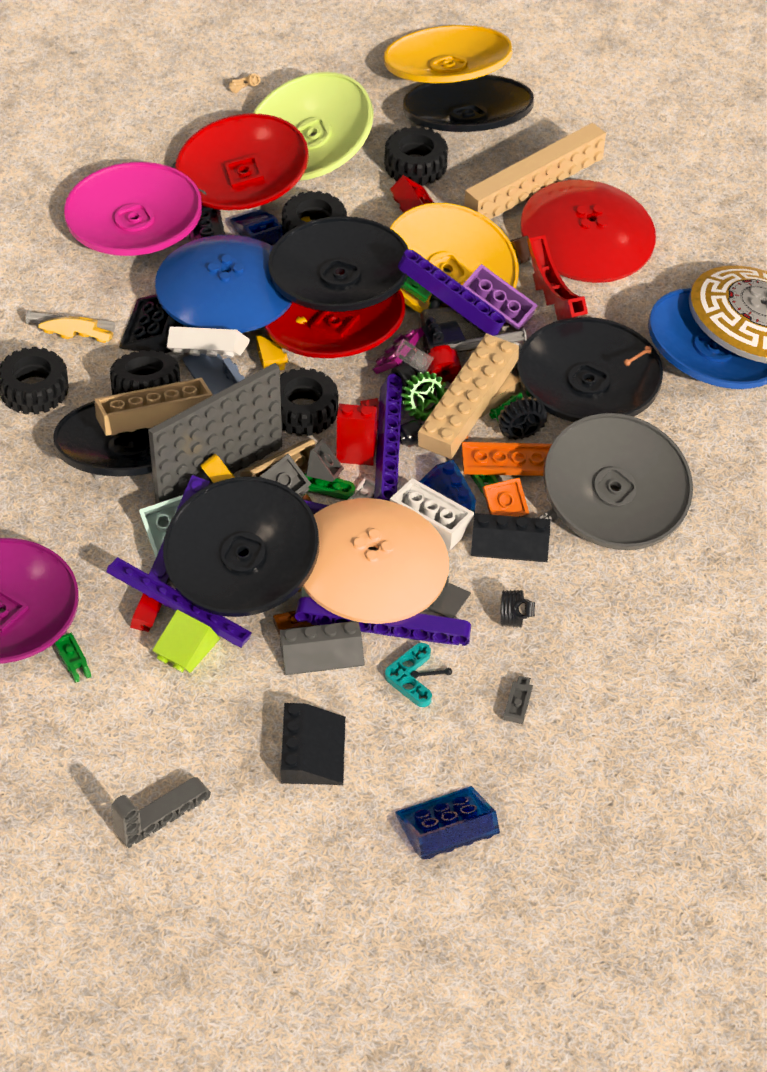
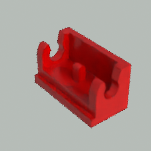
[130,593,162,632]

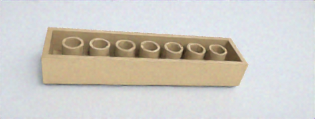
[418,333,519,459]

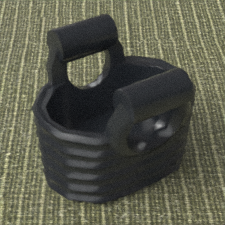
[501,590,535,628]

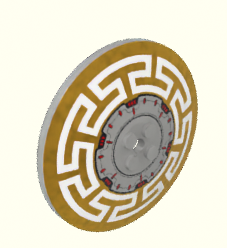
[689,265,767,363]

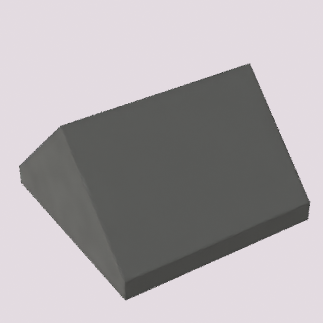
[306,438,344,482]

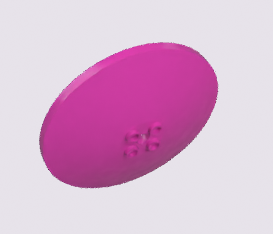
[64,162,202,256]

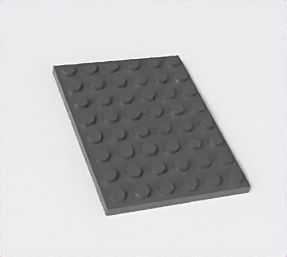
[148,363,283,504]

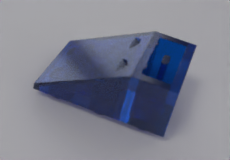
[230,209,283,245]

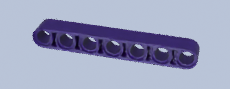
[398,249,506,336]

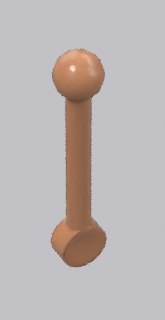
[624,346,652,366]

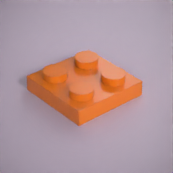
[482,477,529,517]

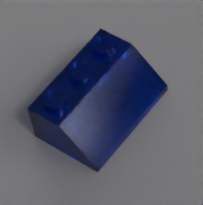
[419,460,476,513]

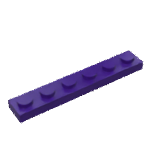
[149,475,210,585]

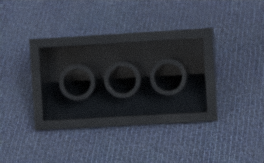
[471,513,551,562]

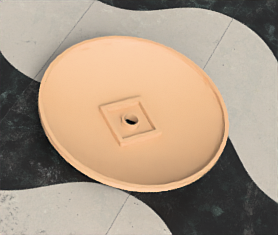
[302,498,449,624]

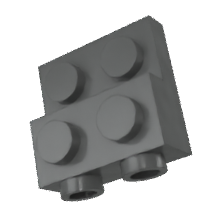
[258,454,311,496]

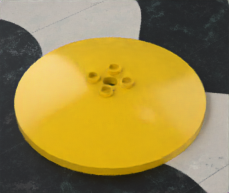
[384,25,512,83]
[390,203,519,324]

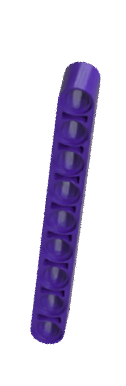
[374,374,402,501]
[295,597,471,646]

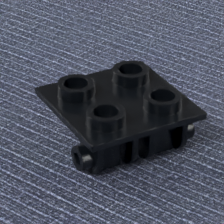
[422,316,466,347]

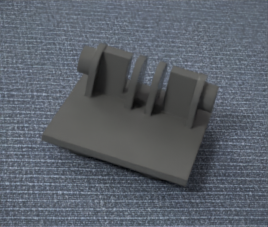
[427,576,471,618]

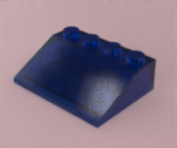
[395,786,500,860]

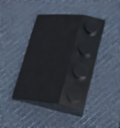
[119,294,184,353]
[281,703,346,785]

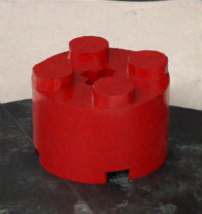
[422,345,462,383]

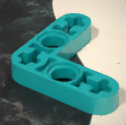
[385,643,432,707]

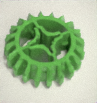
[400,371,447,421]

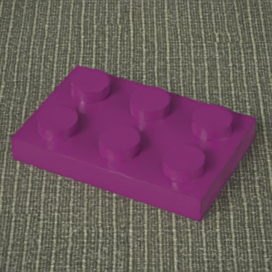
[372,327,424,374]

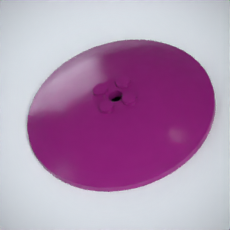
[0,538,79,664]

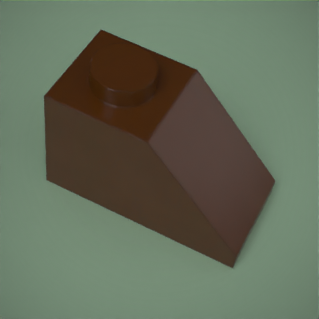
[510,235,531,264]

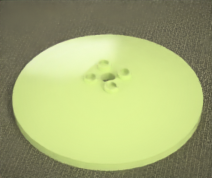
[254,72,373,181]

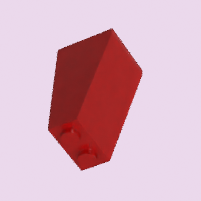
[336,403,377,466]

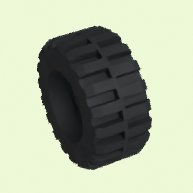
[384,126,448,186]
[282,191,347,235]
[0,347,69,415]
[110,350,181,395]
[280,368,338,436]

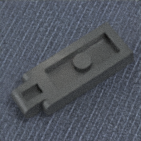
[503,676,533,724]

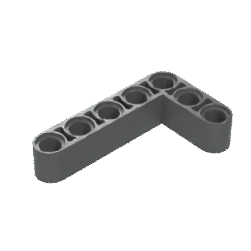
[111,777,211,848]

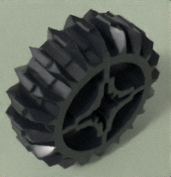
[498,397,547,440]

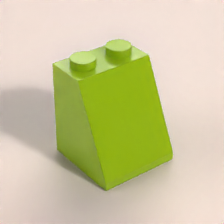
[152,610,221,673]

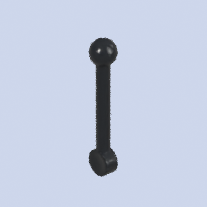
[411,668,452,678]

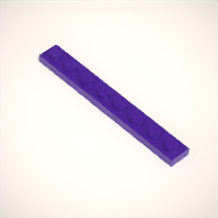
[106,557,252,648]

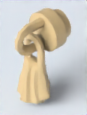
[229,73,260,93]

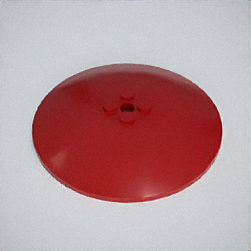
[175,113,309,210]
[520,180,656,283]
[264,274,405,358]

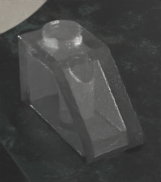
[394,339,434,374]

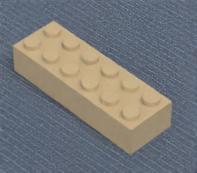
[94,378,213,436]

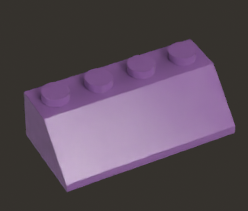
[462,264,538,330]

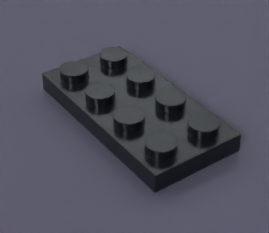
[189,206,225,241]

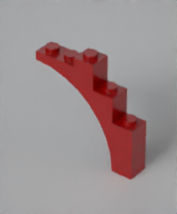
[527,235,588,321]

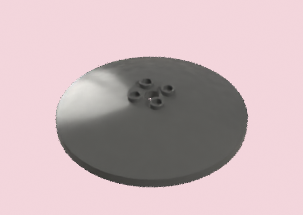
[543,413,693,550]

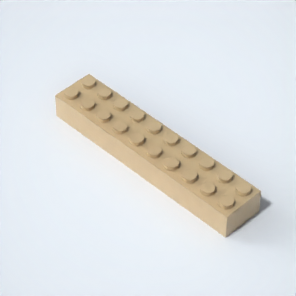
[464,122,606,219]

